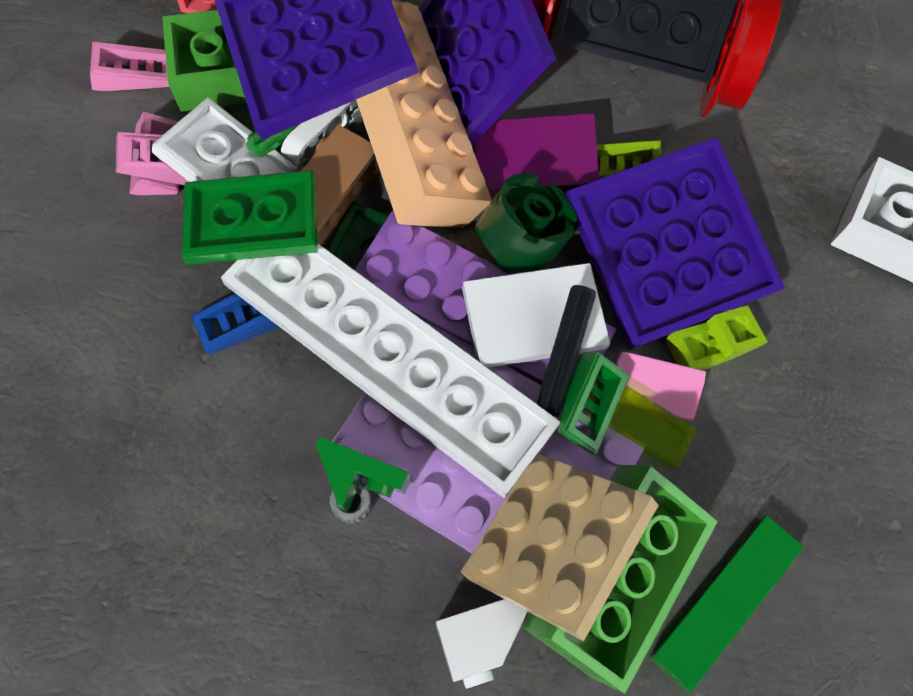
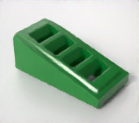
[558,352,629,454]

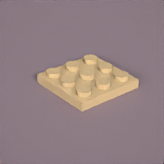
[461,454,658,641]

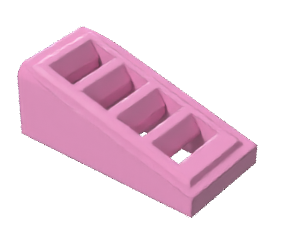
[90,41,170,91]
[116,132,189,185]

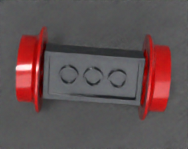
[532,0,782,117]

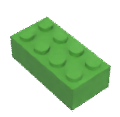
[162,10,247,112]
[523,464,718,694]

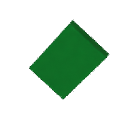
[181,170,318,265]

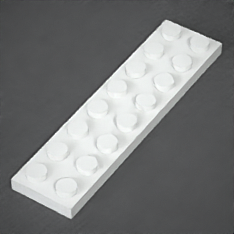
[221,244,560,498]

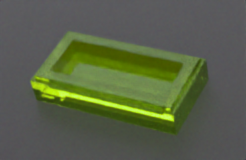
[608,385,698,469]

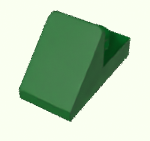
[316,437,412,512]

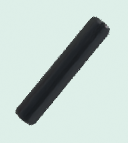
[537,285,596,417]

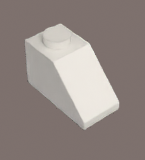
[436,599,528,689]

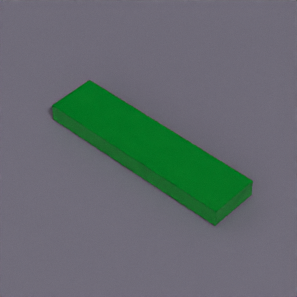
[649,516,804,693]

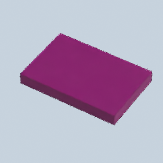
[475,113,599,197]

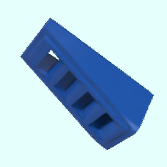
[191,293,279,355]

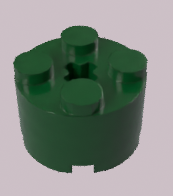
[476,173,577,274]

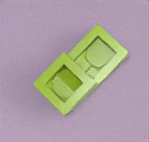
[664,305,768,370]

